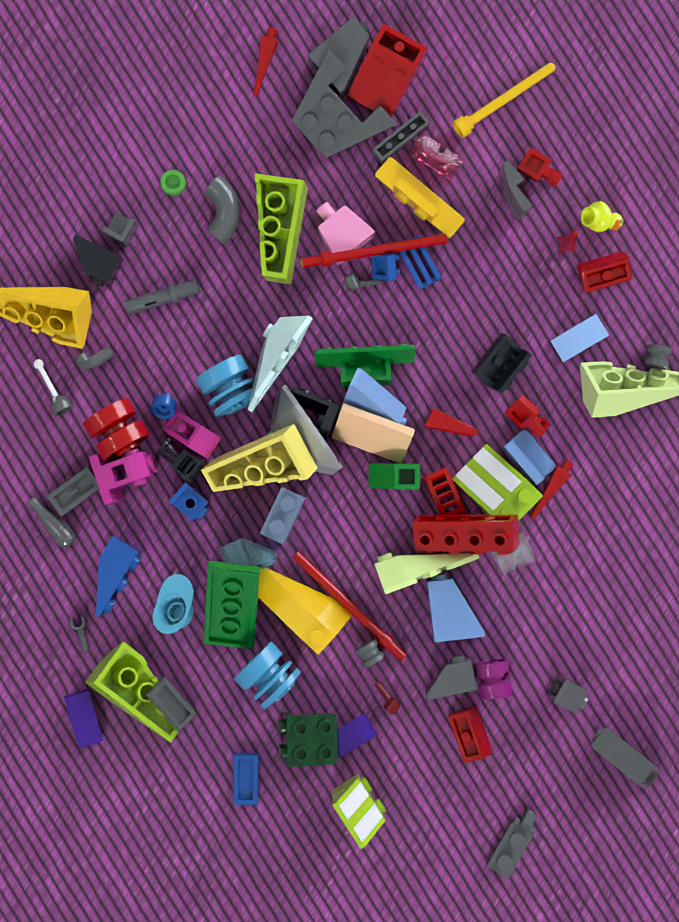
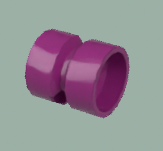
[475,659,512,700]

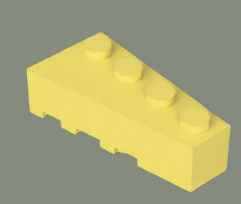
[201,424,318,492]

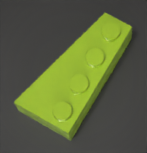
[255,173,308,284]

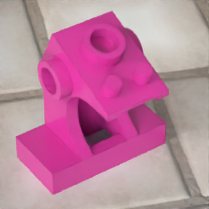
[89,449,158,505]

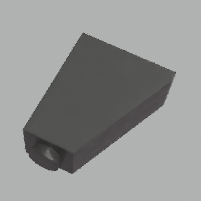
[308,17,370,99]
[591,727,661,790]

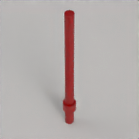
[300,234,448,268]
[292,551,407,662]

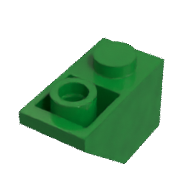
[369,463,420,490]

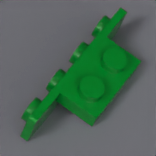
[315,344,415,387]

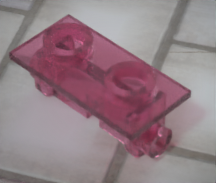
[411,135,463,181]

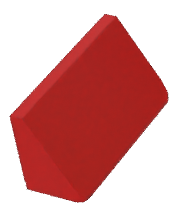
[577,251,632,293]
[447,706,492,763]

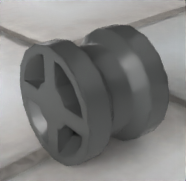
[644,344,672,369]
[354,639,385,669]

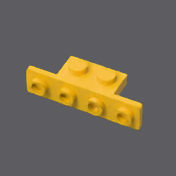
[375,157,465,238]

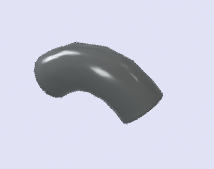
[205,176,240,246]

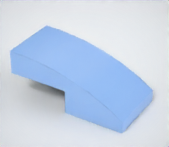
[551,314,609,362]

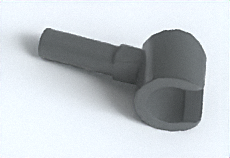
[344,274,380,291]
[70,616,89,651]

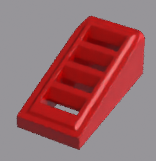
[424,409,478,437]
[423,467,466,515]

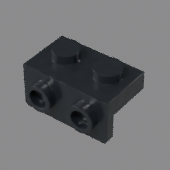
[471,332,532,394]

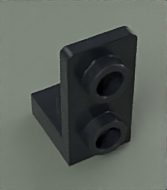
[291,388,340,441]

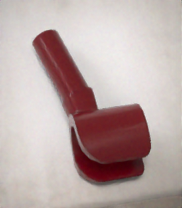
[374,681,400,715]

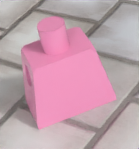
[316,202,375,266]

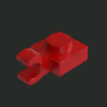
[517,147,563,187]
[504,394,551,438]

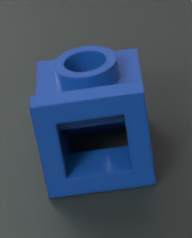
[169,482,210,521]

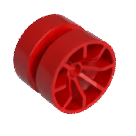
[82,398,150,462]

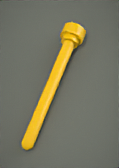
[452,63,555,138]

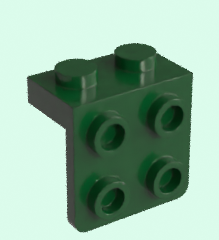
[278,712,338,767]

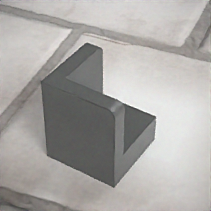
[101,213,139,247]

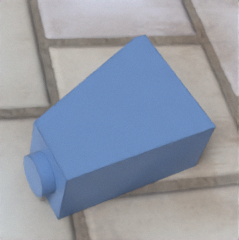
[338,368,407,426]
[426,574,485,642]

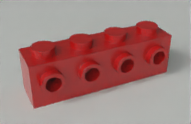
[413,515,520,555]

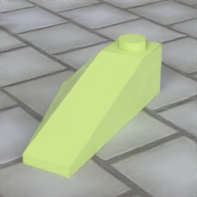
[580,361,679,418]
[374,552,479,594]

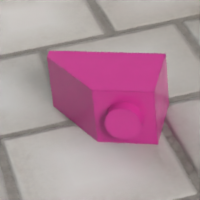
[162,410,221,459]

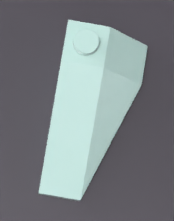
[248,316,313,412]

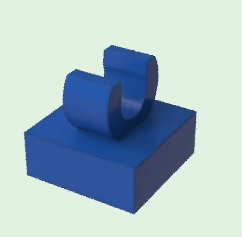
[371,254,400,281]

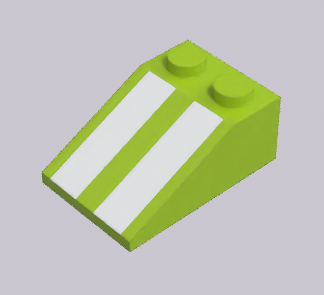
[452,444,543,521]
[332,773,387,849]

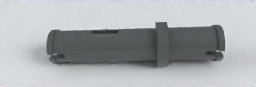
[124,278,200,316]

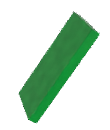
[204,561,260,649]

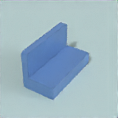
[502,429,556,486]

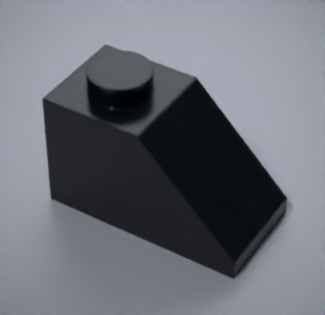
[73,235,124,287]

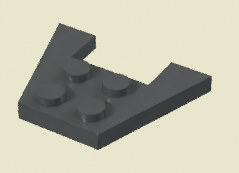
[292,49,397,158]

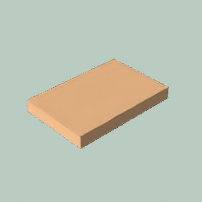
[332,403,415,464]

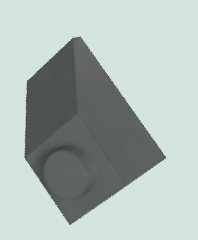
[425,655,477,700]
[546,674,588,714]

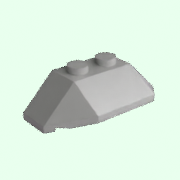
[270,385,343,475]

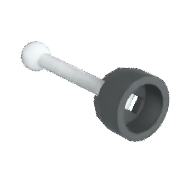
[34,359,73,416]

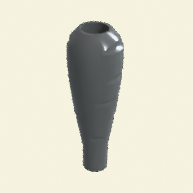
[28,497,75,548]

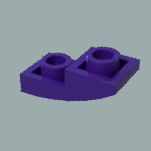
[64,689,103,748]
[337,713,377,758]

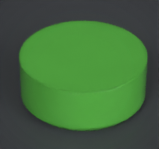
[160,170,186,196]

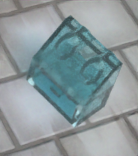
[219,537,280,569]

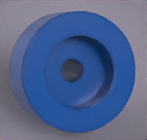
[150,393,177,419]

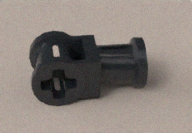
[156,437,207,485]

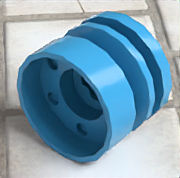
[195,354,254,418]
[234,641,301,710]

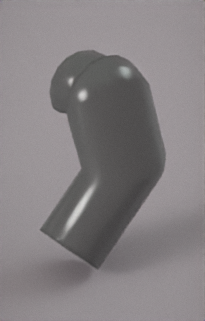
[75,347,114,370]

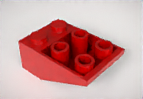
[347,24,427,118]

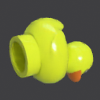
[581,201,623,232]

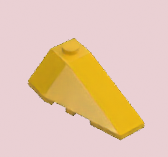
[0,287,92,349]
[258,566,352,655]

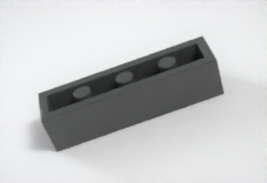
[372,111,430,165]

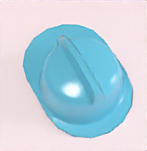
[152,574,194,634]

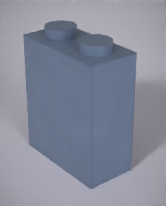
[260,487,306,544]

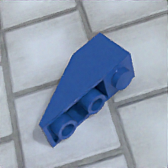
[96,536,142,617]

